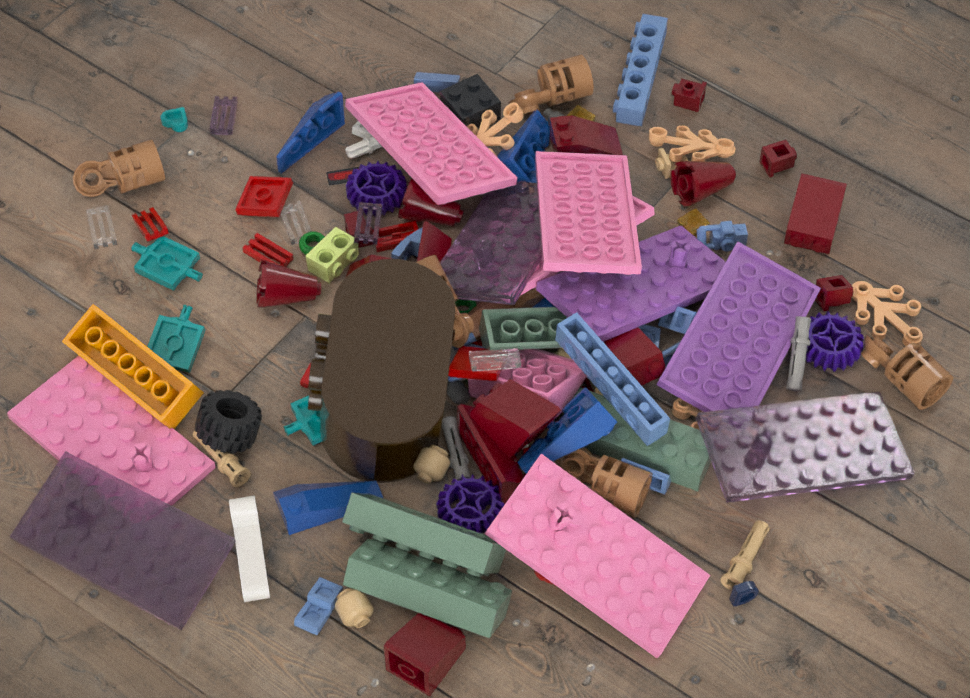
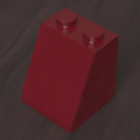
[784,173,847,254]
[603,327,665,386]
[469,379,561,459]
[384,613,466,697]

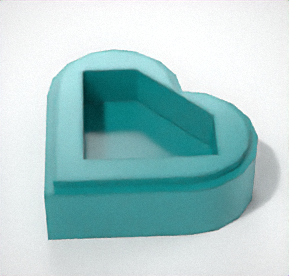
[160,107,188,132]

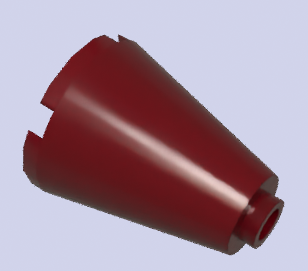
[670,161,736,206]
[398,178,464,226]
[256,260,321,308]

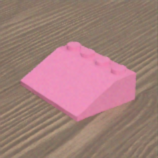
[468,349,587,419]

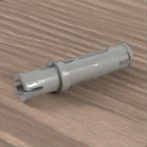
[786,316,811,391]
[442,416,470,481]

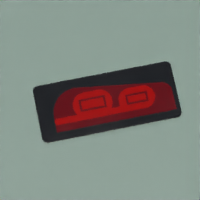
[326,165,367,186]

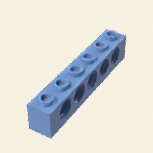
[613,14,668,127]
[555,312,670,446]

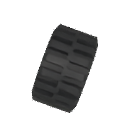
[194,390,262,454]

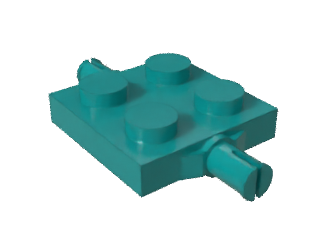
[131,236,203,291]
[147,305,206,373]
[283,395,322,446]

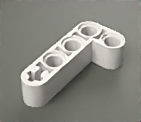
[229,495,270,602]

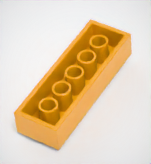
[62,304,204,429]

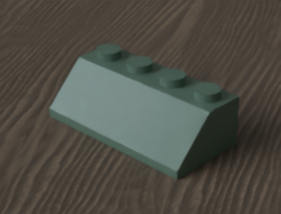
[479,307,567,350]

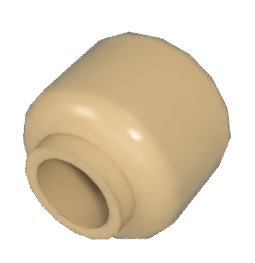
[414,445,450,484]
[335,588,374,628]

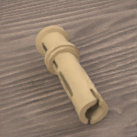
[193,431,251,487]
[721,520,770,591]

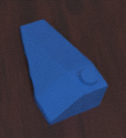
[276,92,345,174]
[497,109,550,194]
[517,387,617,474]
[273,481,383,535]

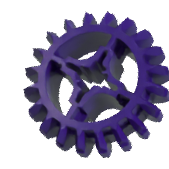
[346,161,407,217]
[806,311,864,372]
[436,473,505,533]

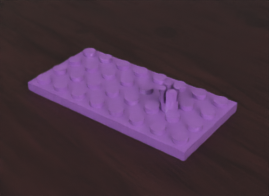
[536,226,725,342]
[656,241,821,434]

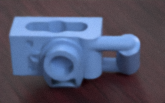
[697,221,748,251]

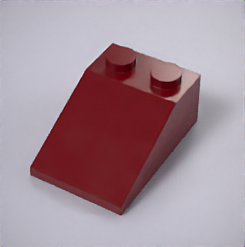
[550,115,623,155]

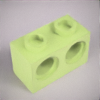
[306,227,359,283]

